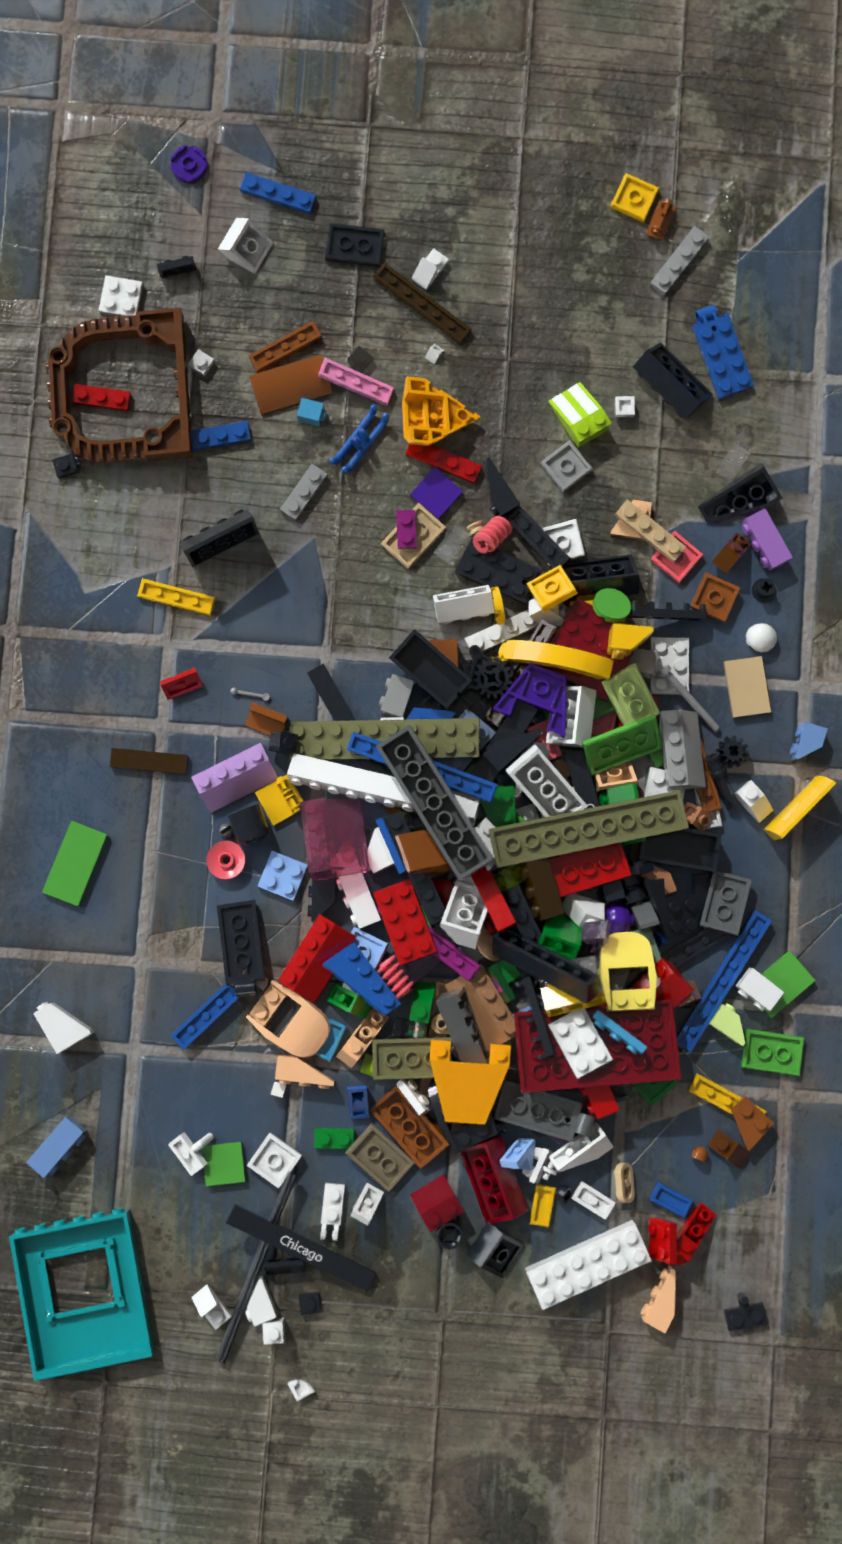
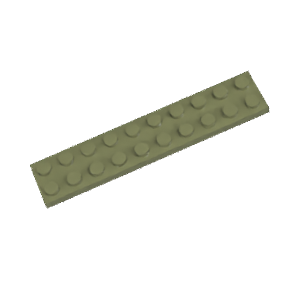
[289,718,480,760]
[488,790,689,868]

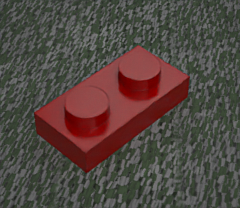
[160,668,203,700]

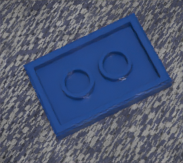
[376,818,406,875]

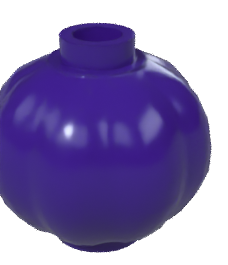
[600,903,634,935]

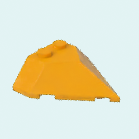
[402,376,481,446]

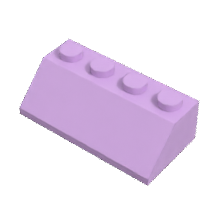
[191,743,278,813]

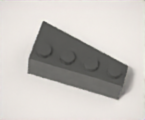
[436,987,489,1064]

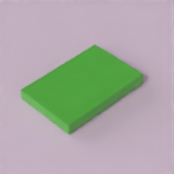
[761,951,815,1018]
[741,1029,805,1076]

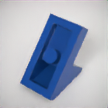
[347,1086,369,1119]

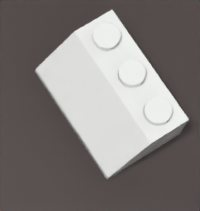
[546,686,596,747]
[440,880,488,949]

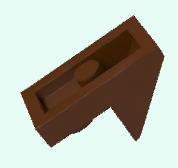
[707,1129,750,1169]

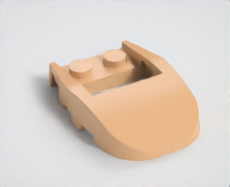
[246,980,330,1058]

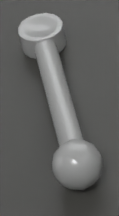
[230,688,270,701]

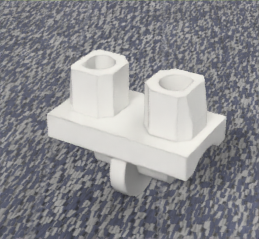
[522,1147,557,1184]

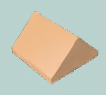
[593,761,638,792]

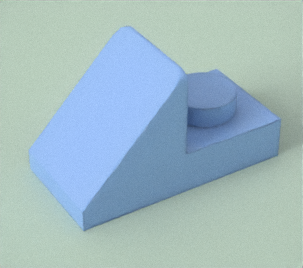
[500,1137,536,1170]

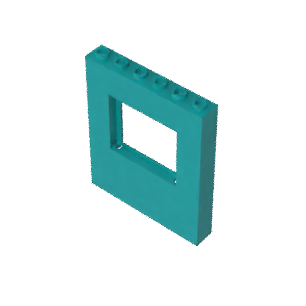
[9,1207,155,1381]

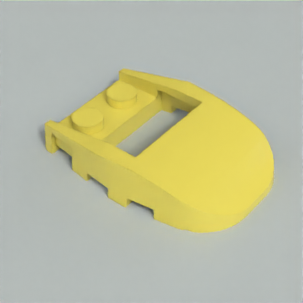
[598,932,657,1012]

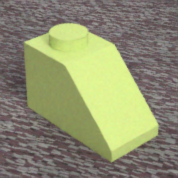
[709,1003,745,1046]

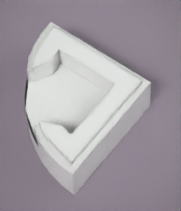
[288,1380,315,1402]

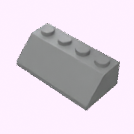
[659,709,706,791]

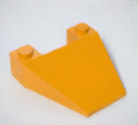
[430,1040,511,1124]

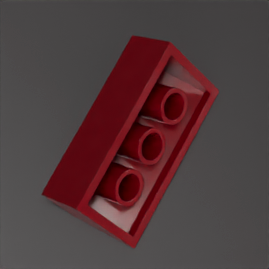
[460,1135,528,1224]

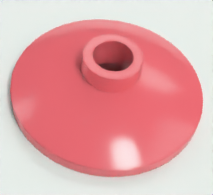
[206,841,245,879]

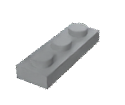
[280,464,328,521]

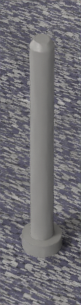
[658,665,720,732]

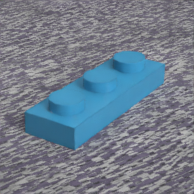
[592,1010,647,1055]

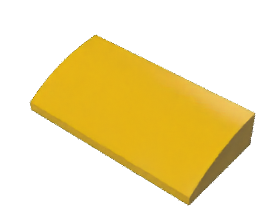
[764,776,836,841]

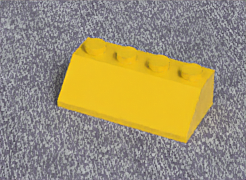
[607,624,654,659]

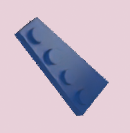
[322,942,401,1017]

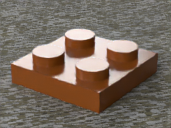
[690,572,740,623]

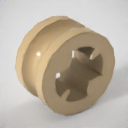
[467,520,483,537]

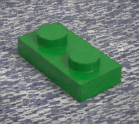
[314,1127,354,1149]

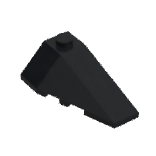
[697,463,783,523]

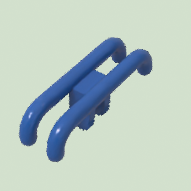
[330,404,390,474]

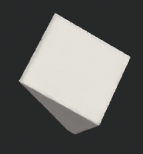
[425,344,444,364]
[271,1082,286,1098]

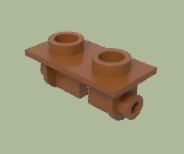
[646,199,676,241]

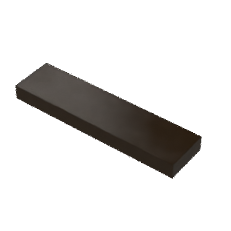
[109,748,189,775]

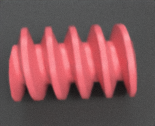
[473,516,512,553]
[377,955,414,999]

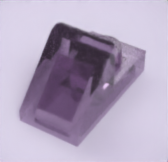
[581,920,611,954]

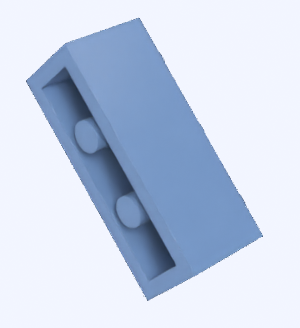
[26,1115,87,1178]

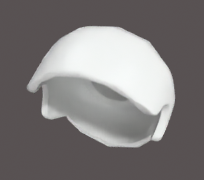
[746,623,777,652]

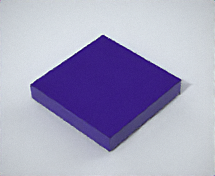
[410,467,463,520]

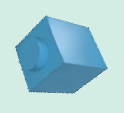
[297,398,327,427]

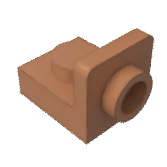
[684,802,712,831]

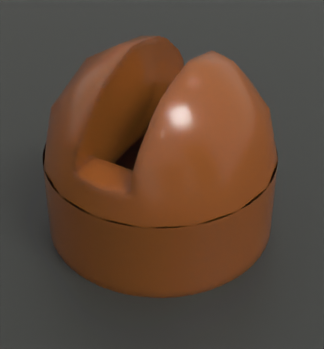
[691,1146,708,1163]

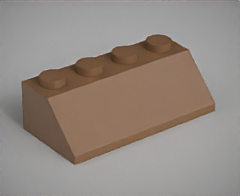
[444,964,516,1052]

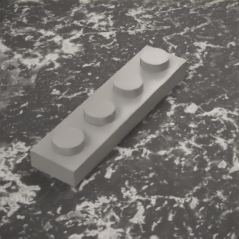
[650,226,709,296]

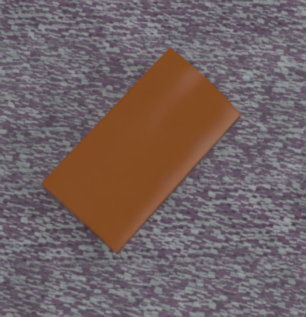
[249,355,332,415]
[369,1085,450,1169]

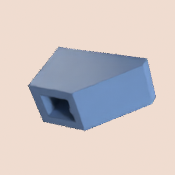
[790,722,828,761]

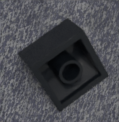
[466,1222,524,1278]

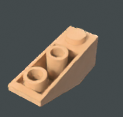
[336,1007,389,1068]
[275,1054,335,1089]
[641,1265,676,1333]

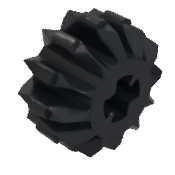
[715,735,749,768]

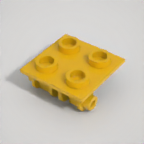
[255,775,307,826]

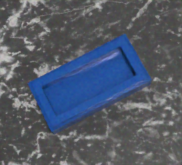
[649,1182,693,1218]

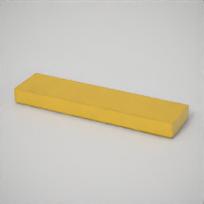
[137,578,216,616]
[688,1073,767,1114]

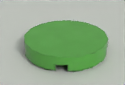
[593,588,631,623]

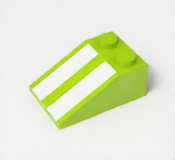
[548,382,612,449]

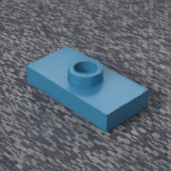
[315,1018,347,1062]

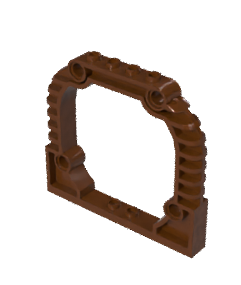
[46,308,193,463]

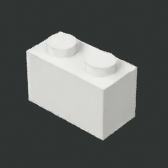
[735,968,784,1011]

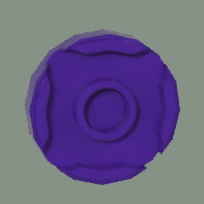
[170,145,208,183]

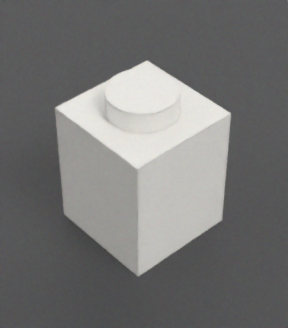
[263,1317,285,1344]

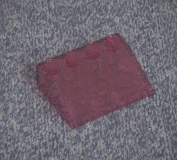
[300,799,370,881]

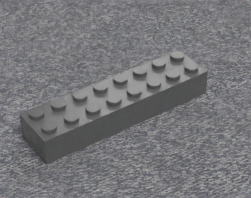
[376,725,495,881]

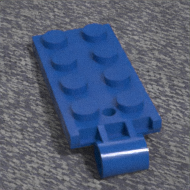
[692,305,754,399]

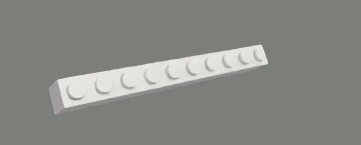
[287,753,481,825]

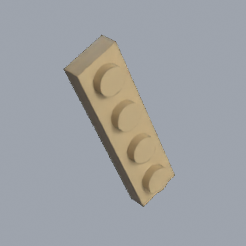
[614,499,686,562]

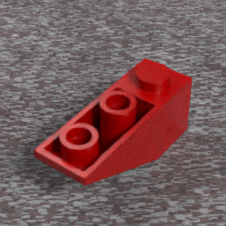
[677,1203,716,1266]

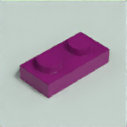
[396,510,417,549]

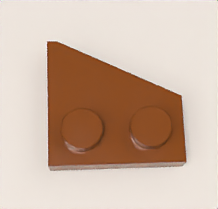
[731,1095,774,1151]

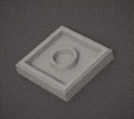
[540,440,593,493]

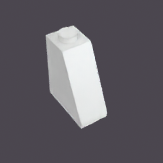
[33,1002,94,1054]

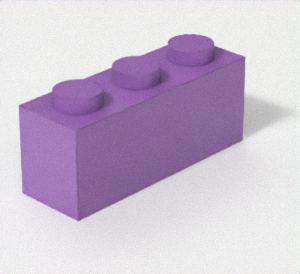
[742,509,793,572]

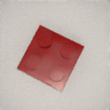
[648,1217,677,1264]

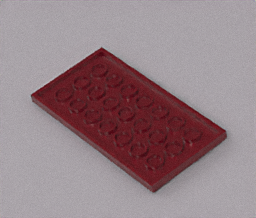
[514,999,681,1093]

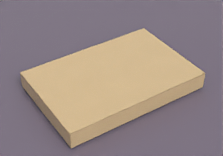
[381,503,447,570]
[723,656,771,718]

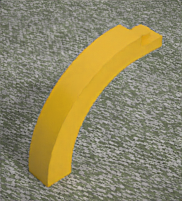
[498,640,614,679]

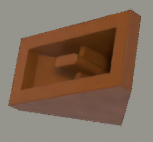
[429,639,458,667]

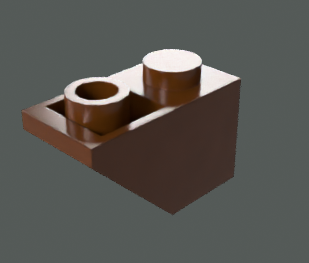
[712,533,751,573]

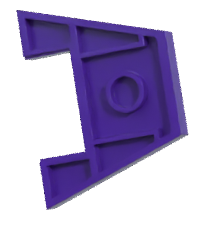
[492,663,566,738]

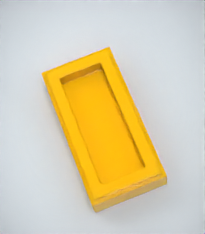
[529,1184,556,1228]

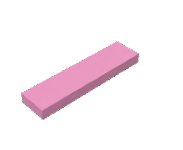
[318,358,394,406]

